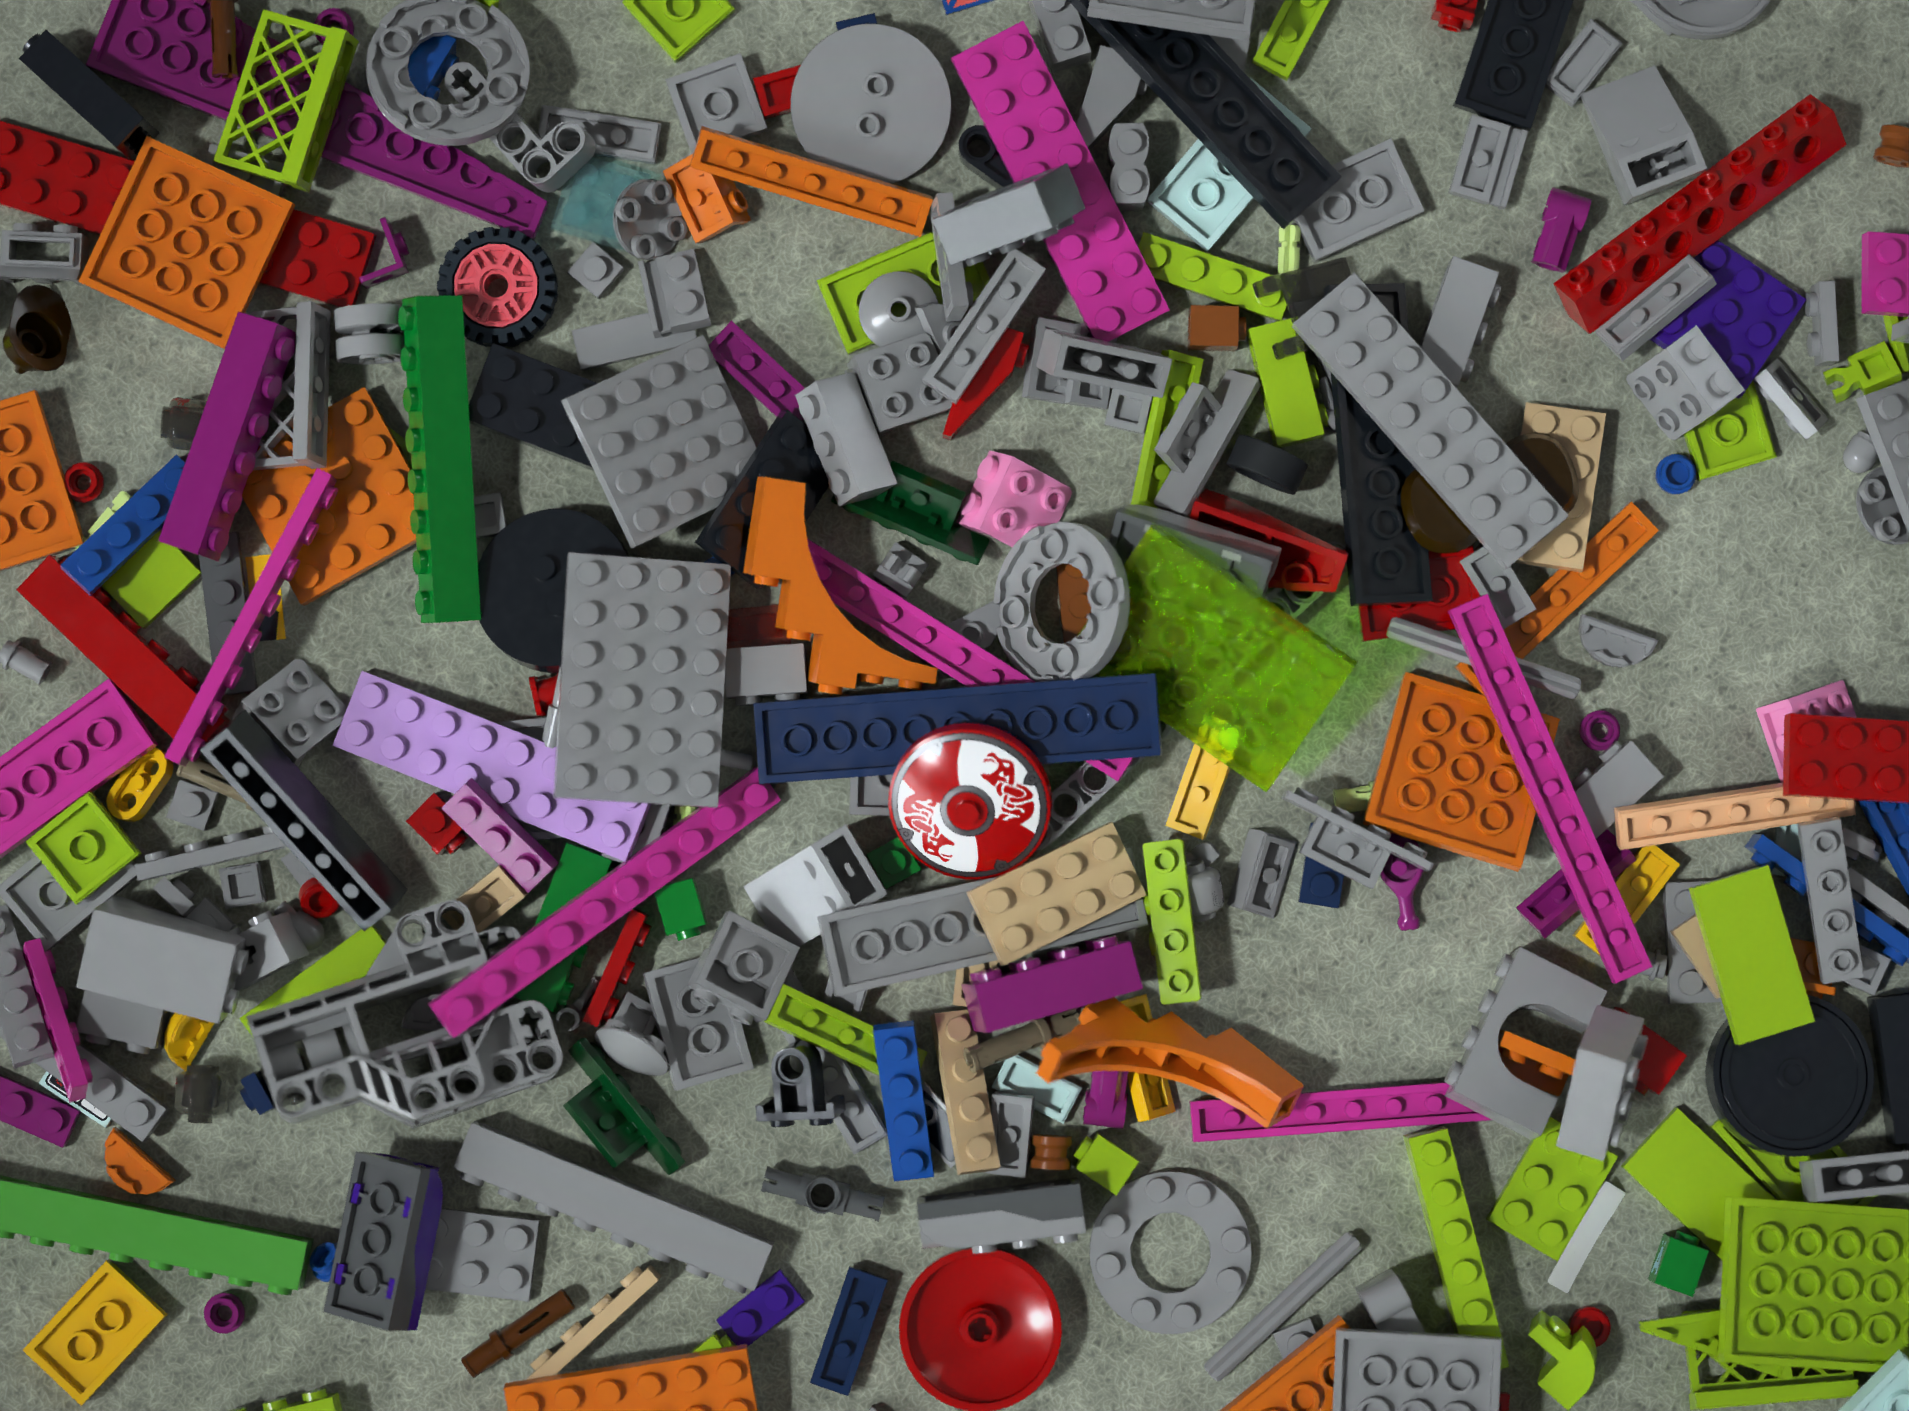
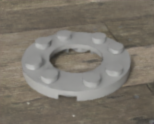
[366,0,530,146]
[994,522,1130,682]
[1089,1170,1252,1334]

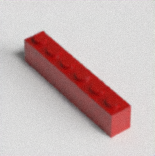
[16,555,230,757]

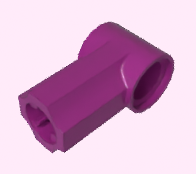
[1531,187,1592,273]
[1083,1071,1128,1129]

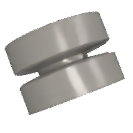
[334,303,405,365]

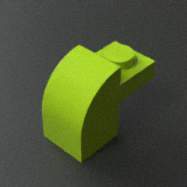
[1528,1310,1597,1411]

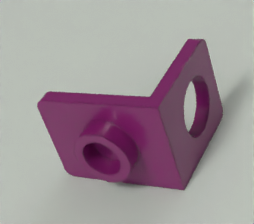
[359,217,410,289]

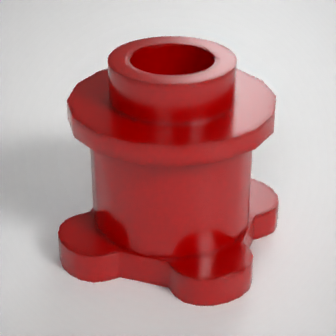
[529,673,558,717]

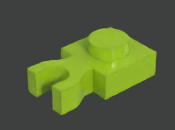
[1823,341,1902,404]

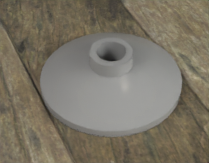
[859,271,938,347]

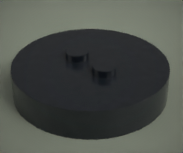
[478,509,630,673]
[1705,995,1874,1157]

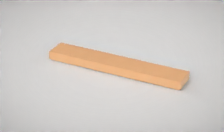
[1614,783,1856,850]

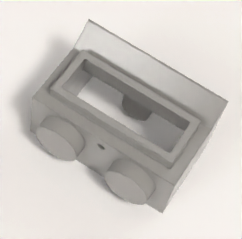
[0,223,89,286]

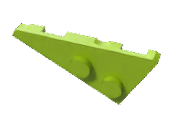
[1639,1309,1793,1380]

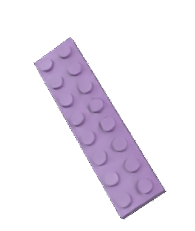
[332,671,651,862]

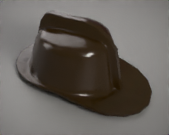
[3,285,71,374]

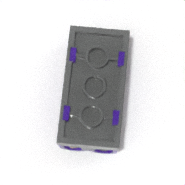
[323,1152,443,1331]

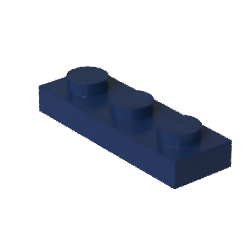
[810,1266,888,1396]

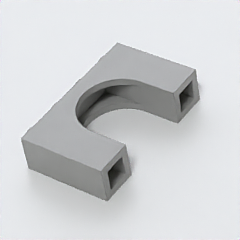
[1444,947,1607,1140]

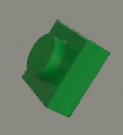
[866,837,921,889]

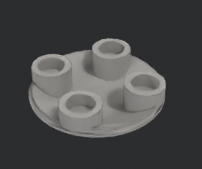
[613,179,687,260]
[1856,467,1909,545]
[595,1019,669,1076]

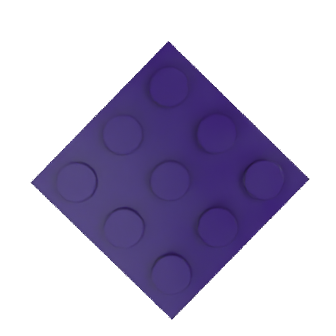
[1650,240,1807,399]

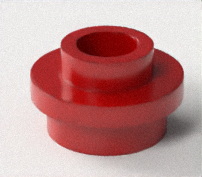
[64,462,104,503]

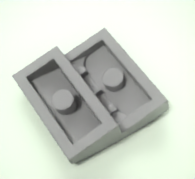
[1022,317,1117,409]

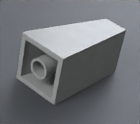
[76,895,248,1024]

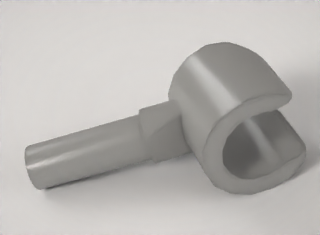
[1318,377,1336,432]
[1185,841,1220,867]
[556,978,599,1031]

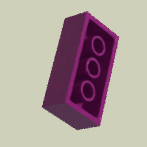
[961,935,1143,1033]

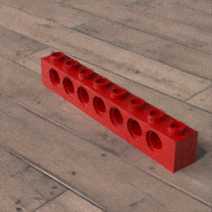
[1553,94,1847,334]

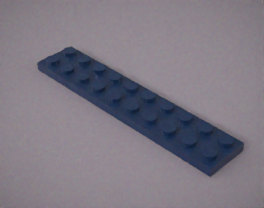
[753,673,1163,784]

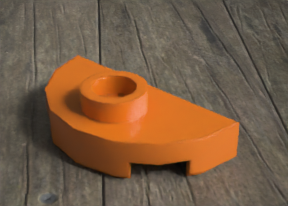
[104,1127,176,1195]

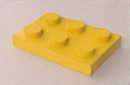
[23,1259,168,1406]

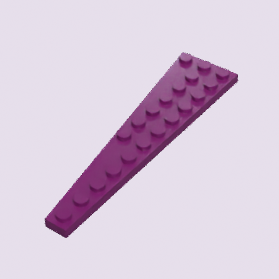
[86,0,549,240]

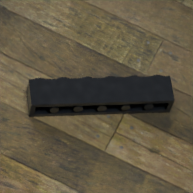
[200,709,408,931]

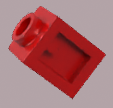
[1430,0,1478,32]
[406,792,468,855]

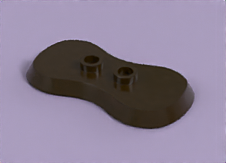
[1401,433,1579,553]

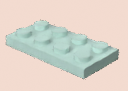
[1146,77,1312,253]

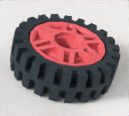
[437,227,558,347]

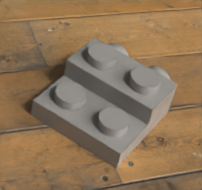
[687,910,800,1025]

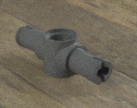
[761,1166,885,1222]

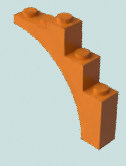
[743,477,938,695]
[1036,997,1304,1129]

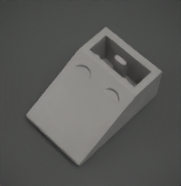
[1580,65,1707,206]
[743,824,888,947]

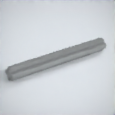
[1386,617,1581,699]
[1204,1232,1363,1382]

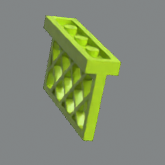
[213,9,359,192]
[1681,1308,1859,1411]

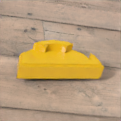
[164,1013,215,1072]

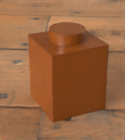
[1188,305,1246,351]

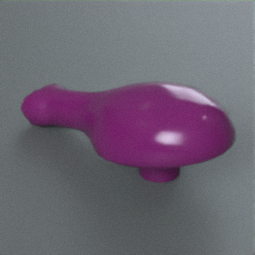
[1380,833,1423,931]

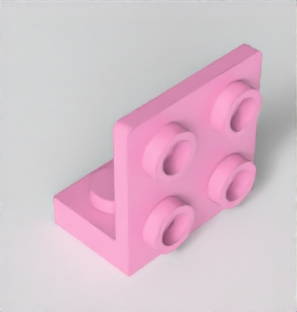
[1756,680,1857,783]

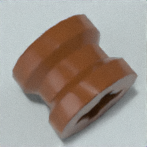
[1873,124,1909,168]
[1030,1134,1072,1170]

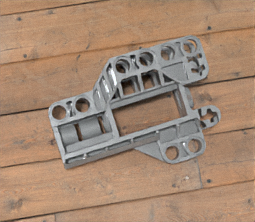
[246,900,563,1129]

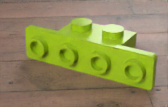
[1143,839,1202,1005]

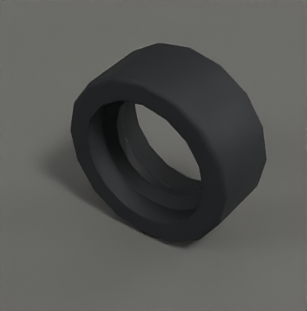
[1227,435,1308,495]

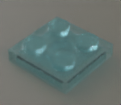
[551,157,651,253]

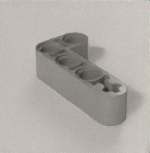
[445,62,596,192]
[1355,1269,1425,1333]

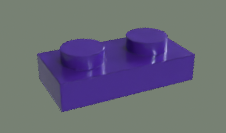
[716,1269,805,1347]

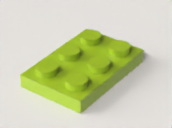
[1486,1117,1618,1262]

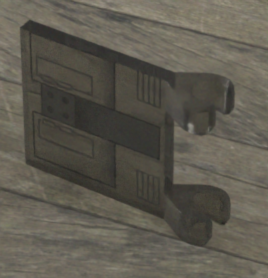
[1253,257,1351,360]

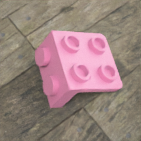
[956,450,1072,548]

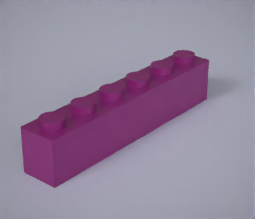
[158,311,296,562]

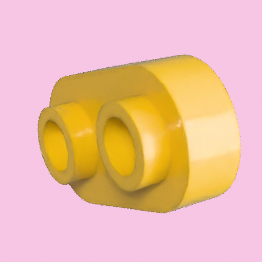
[106,747,174,822]

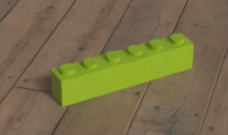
[1403,1126,1510,1369]

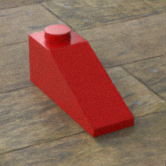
[943,328,1029,441]

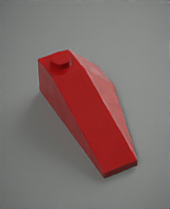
[1189,489,1349,592]

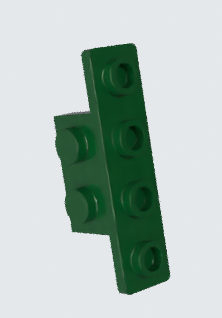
[831,460,990,565]
[563,1037,685,1175]

